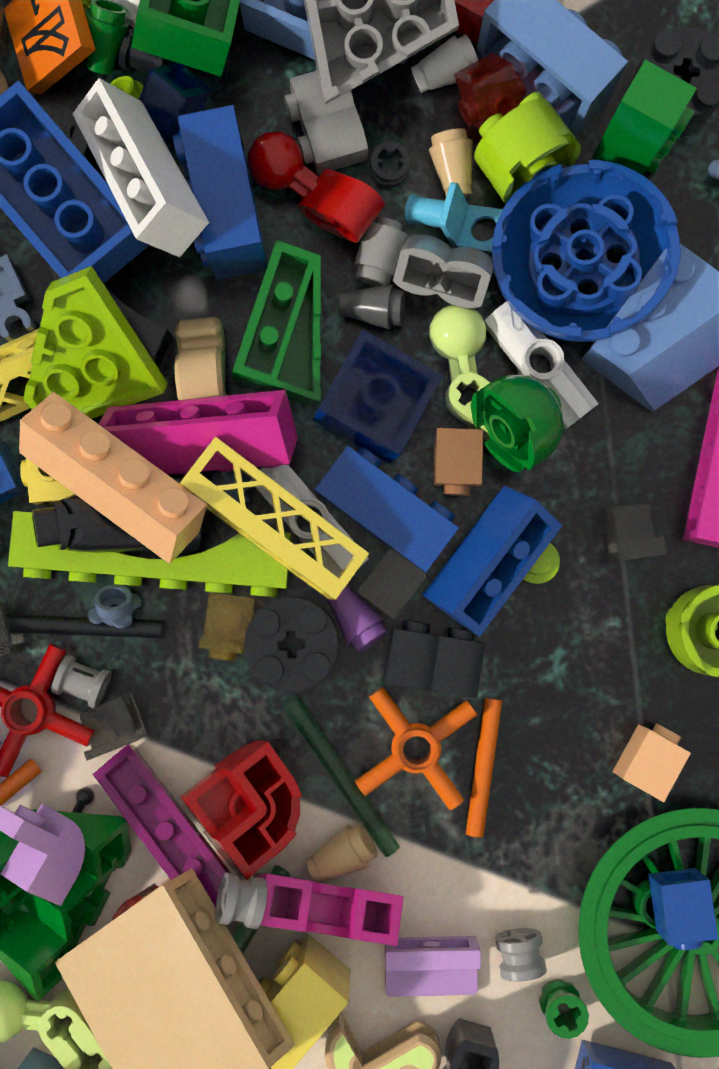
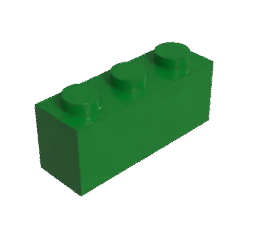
[591,59,697,175]

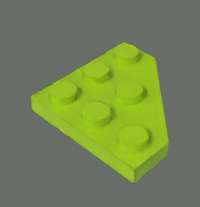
[23,266,168,419]

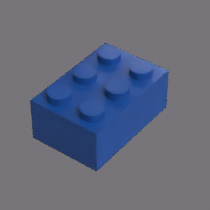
[173,105,268,280]

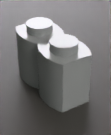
[284,71,368,175]
[393,235,493,308]

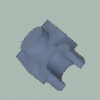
[0,254,36,342]

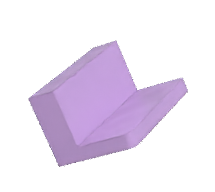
[385,936,481,997]

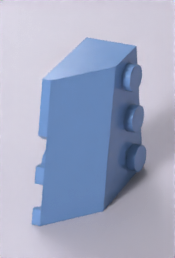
[581,243,719,412]

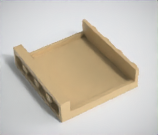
[54,868,295,1069]

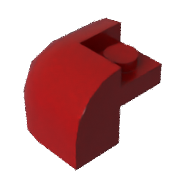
[180,740,302,880]

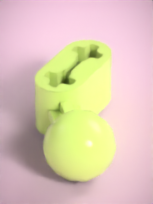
[429,305,490,440]
[0,979,111,1069]

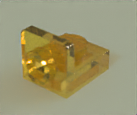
[198,592,256,661]

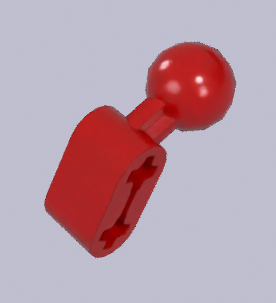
[247,131,385,243]

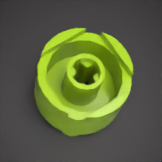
[474,92,581,204]
[665,584,719,678]

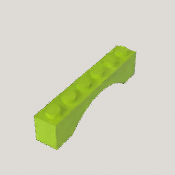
[8,511,293,597]

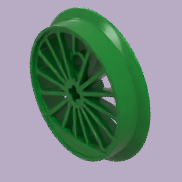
[578,808,719,1058]

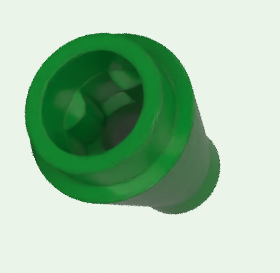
[85,0,130,75]

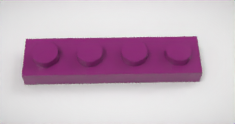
[93,744,231,908]

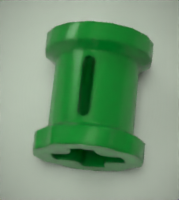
[539,979,589,1039]

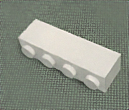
[73,78,209,257]

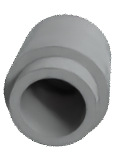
[354,217,409,287]

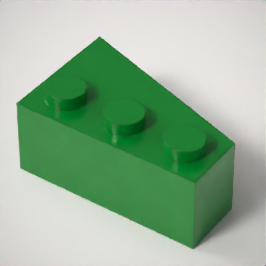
[232,240,321,409]

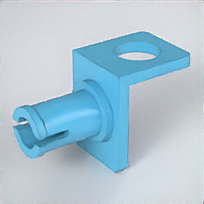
[405,182,503,254]

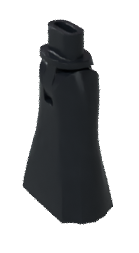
[32,474,201,555]

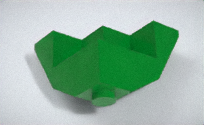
[0,809,131,1002]

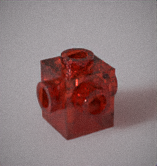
[454,53,526,129]

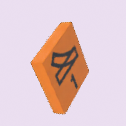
[4,0,96,95]

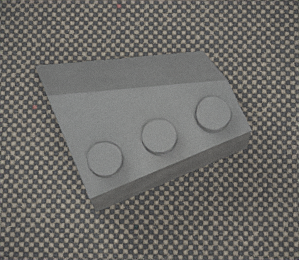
[304,0,459,105]

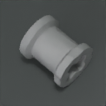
[51,655,112,709]

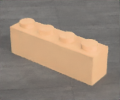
[19,391,207,564]

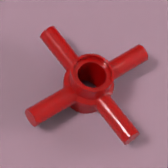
[0,643,96,777]

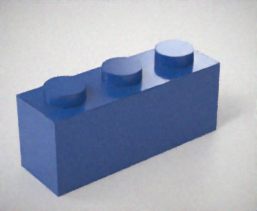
[314,445,459,574]
[422,486,563,637]

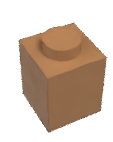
[433,428,483,497]

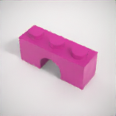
[253,873,404,946]

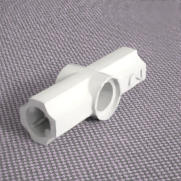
[484,301,599,430]
[250,464,369,577]

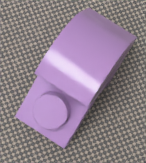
[0,803,85,906]

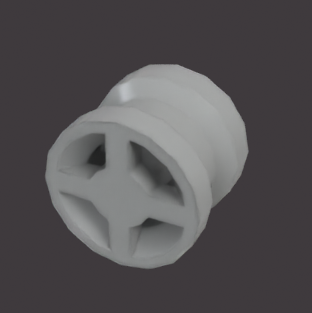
[215,873,267,929]
[495,928,547,982]

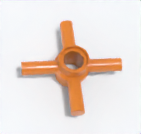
[355,686,477,810]

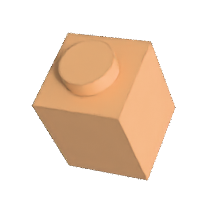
[612,723,691,802]

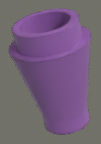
[325,584,387,653]

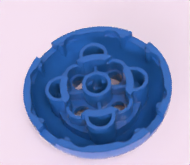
[492,160,681,342]

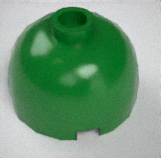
[470,375,564,473]

